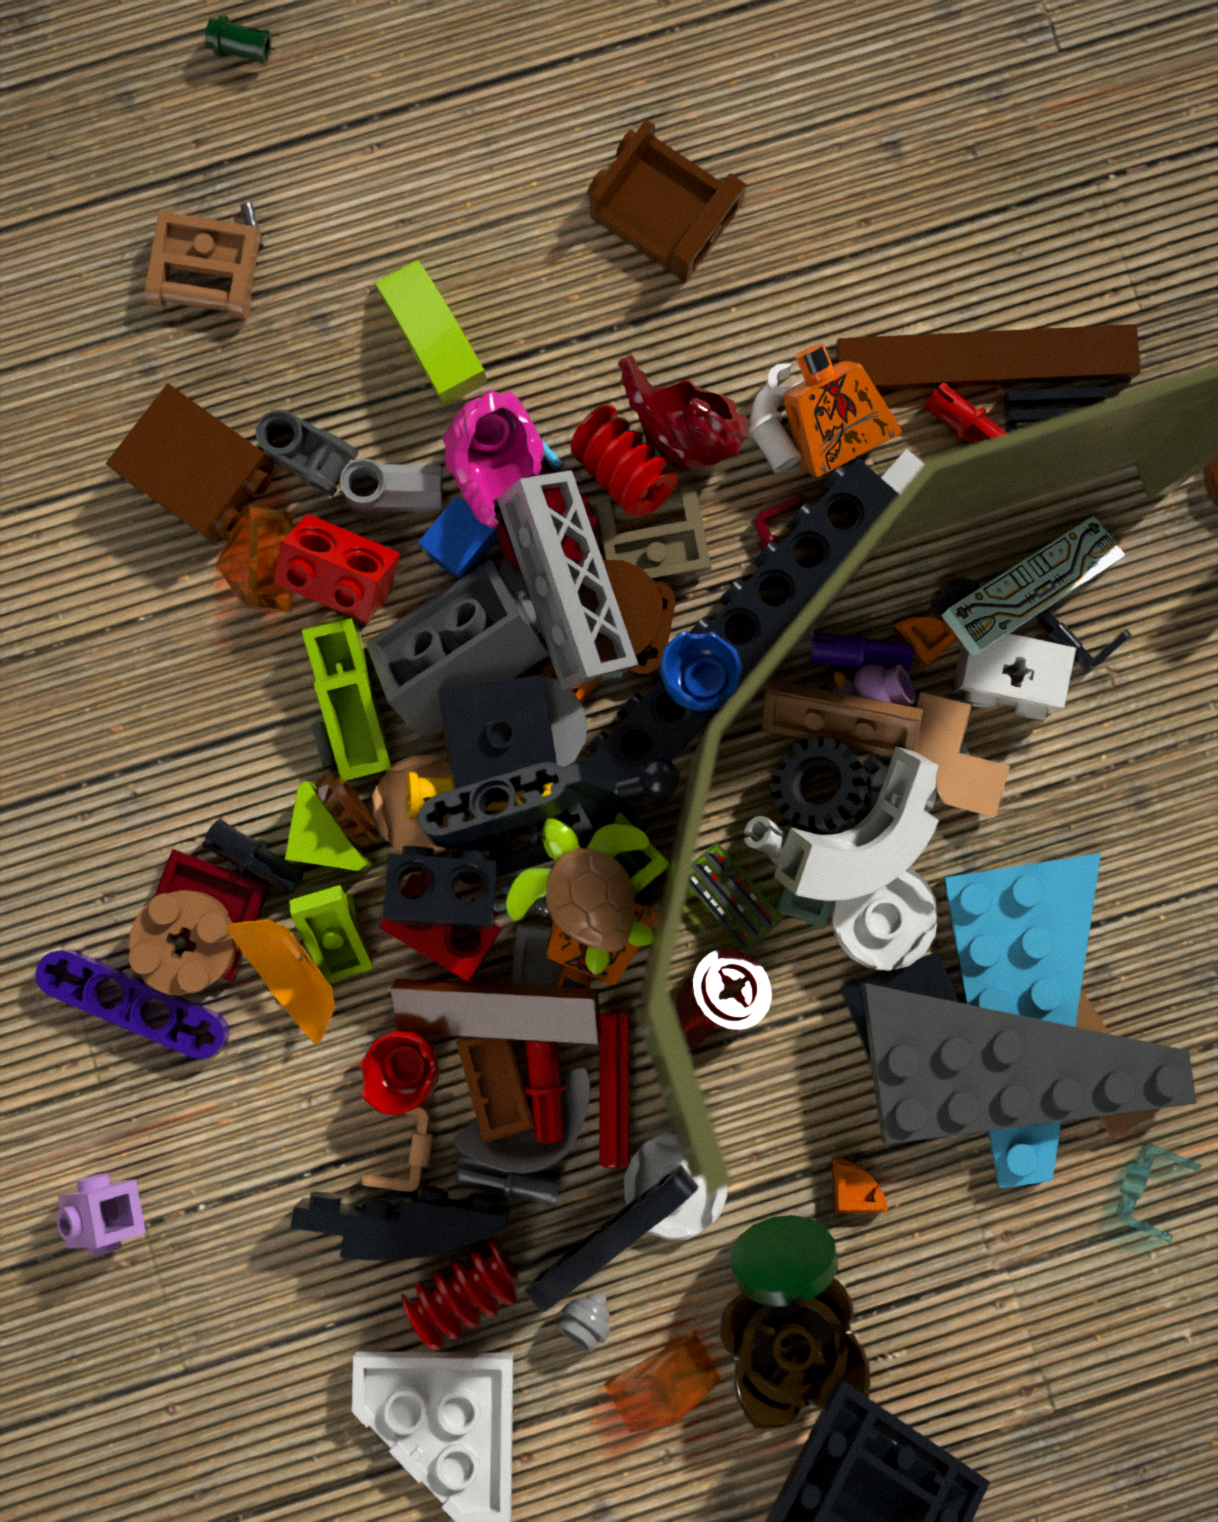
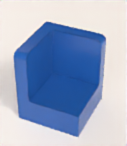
[418,497,499,581]

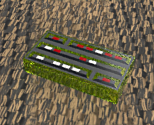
[688,841,784,953]

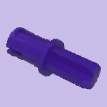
[810,631,913,672]

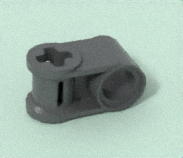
[256,409,359,497]

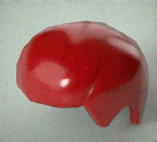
[359,1030,440,1115]

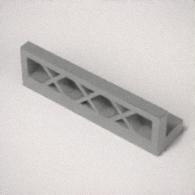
[497,470,638,692]

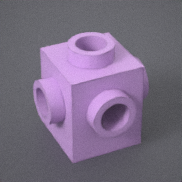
[57,1173,146,1256]

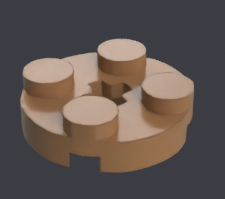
[129,890,238,996]

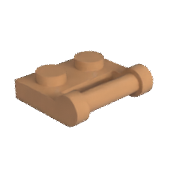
[145,211,261,320]

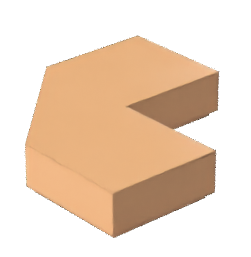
[916,691,1010,818]

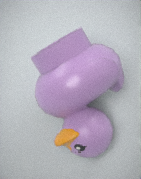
[825,663,915,706]

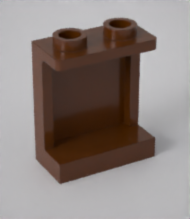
[587,119,746,283]
[105,383,275,545]

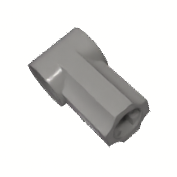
[340,458,443,516]

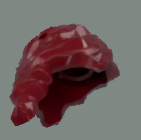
[618,355,748,470]

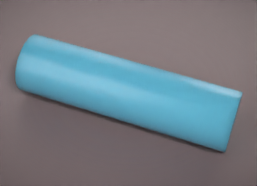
[542,440,564,473]

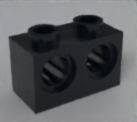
[383,846,497,930]

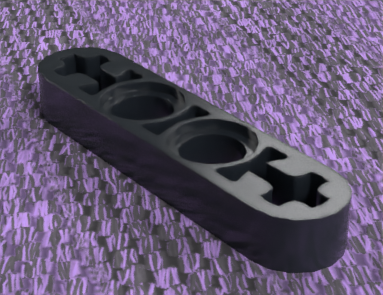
[525,1165,699,1312]

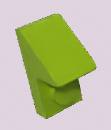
[289,885,374,982]

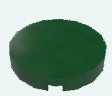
[731,1215,838,1307]

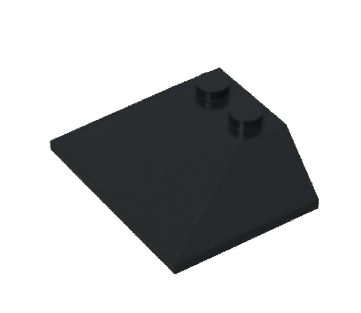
[765,1378,990,1522]

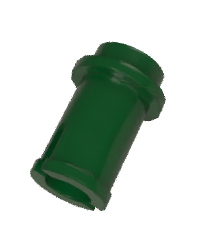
[205,15,272,64]

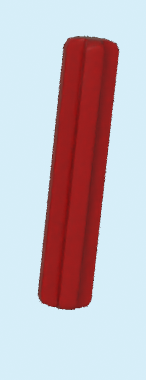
[599,1012,630,1169]

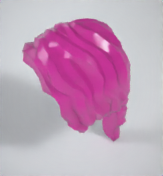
[442,390,545,528]

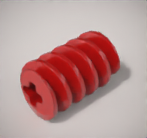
[570,404,678,517]
[401,1237,521,1350]

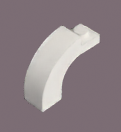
[774,747,939,901]

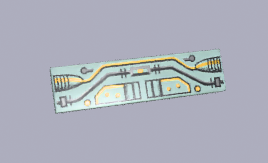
[942,516,1125,657]

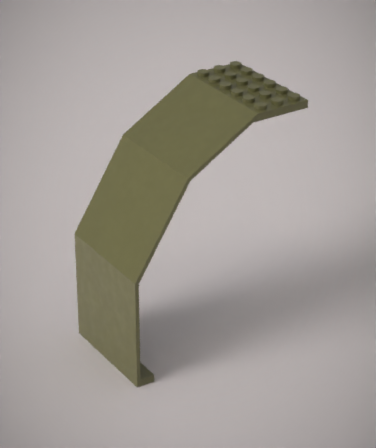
[635,364,1218,1192]

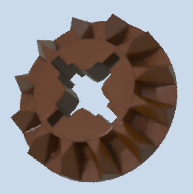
[316,773,377,847]

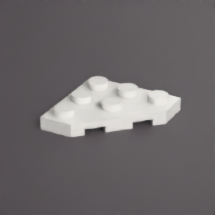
[352,1351,514,1522]

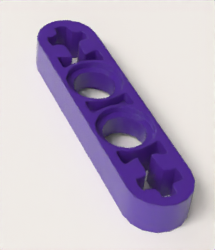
[35,950,230,1059]

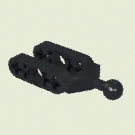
[419,757,679,884]

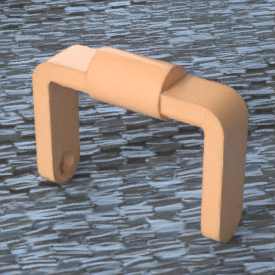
[361,1106,433,1192]

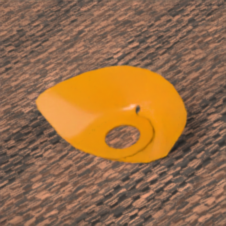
[225,919,335,1045]

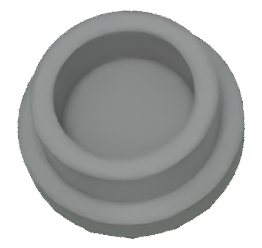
[557,1293,610,1352]

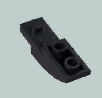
[290,1186,511,1261]

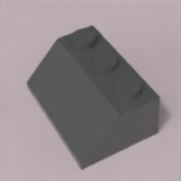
[366,559,550,739]

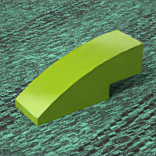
[375,260,487,407]
[302,615,392,781]

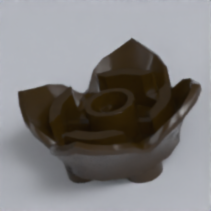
[720,1278,870,1429]

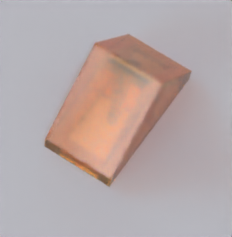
[604,1331,721,1433]

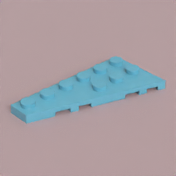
[943,853,1101,1188]

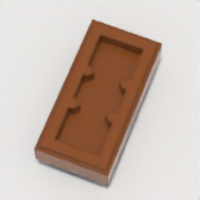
[456,1037,534,1143]

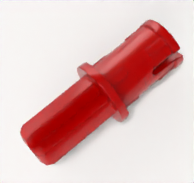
[923,382,1007,446]
[525,1040,567,1143]

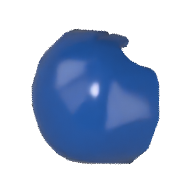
[660,631,743,712]

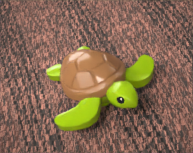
[506,819,654,974]

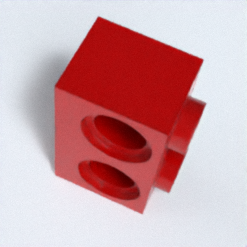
[273,514,401,623]
[379,873,504,982]

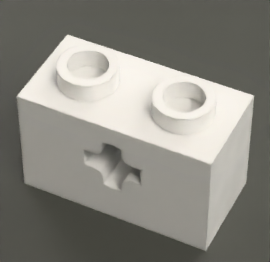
[952,633,1076,719]

